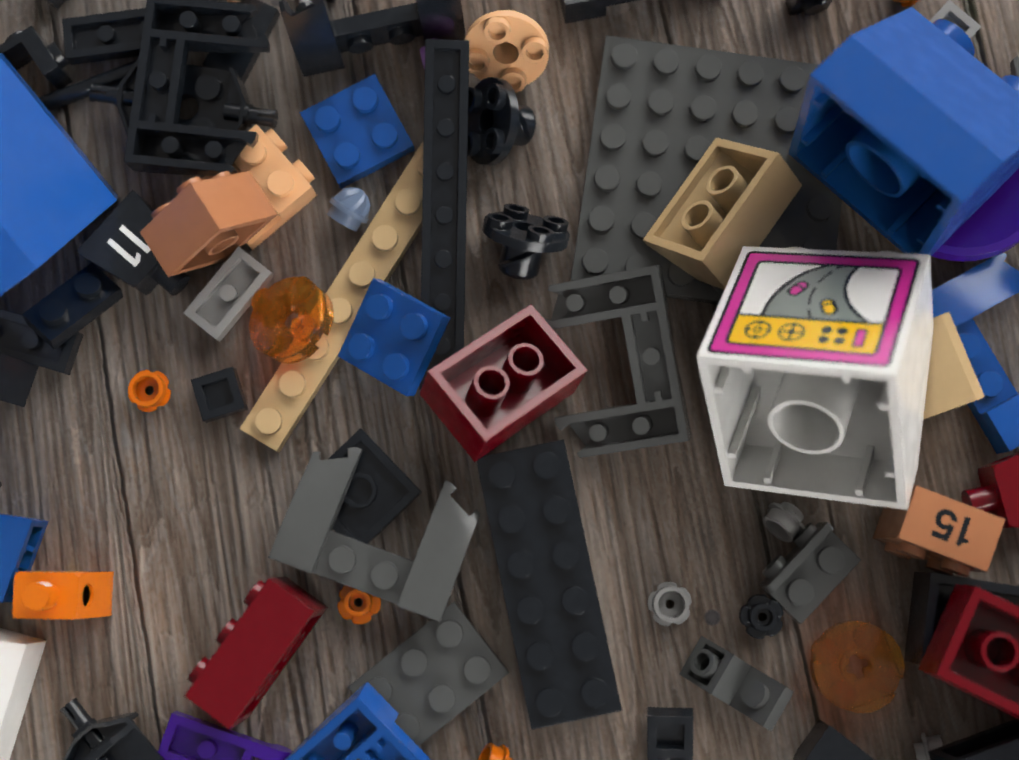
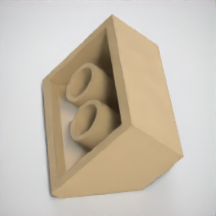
[643,138,802,290]

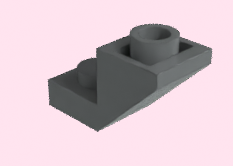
[680,636,794,732]

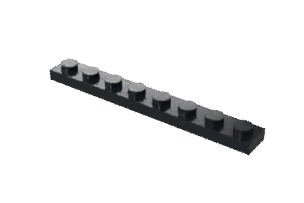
[419,39,469,390]

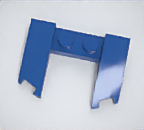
[932,252,1019,454]
[284,681,431,760]

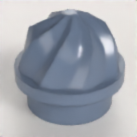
[327,187,370,232]

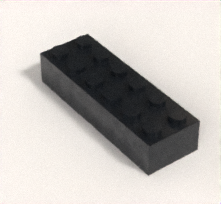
[476,439,622,730]

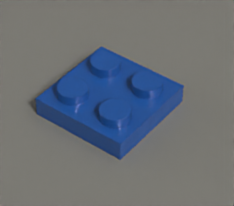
[300,74,415,189]
[338,278,451,396]

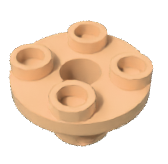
[465,10,549,93]

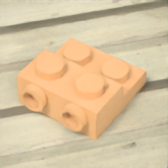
[201,124,317,250]

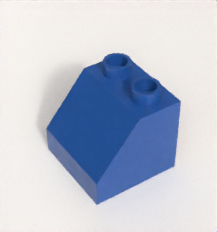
[788,7,1019,257]
[0,53,118,296]

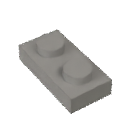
[183,246,275,342]

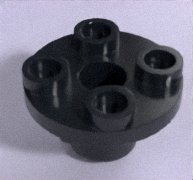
[467,77,536,165]
[482,204,570,280]

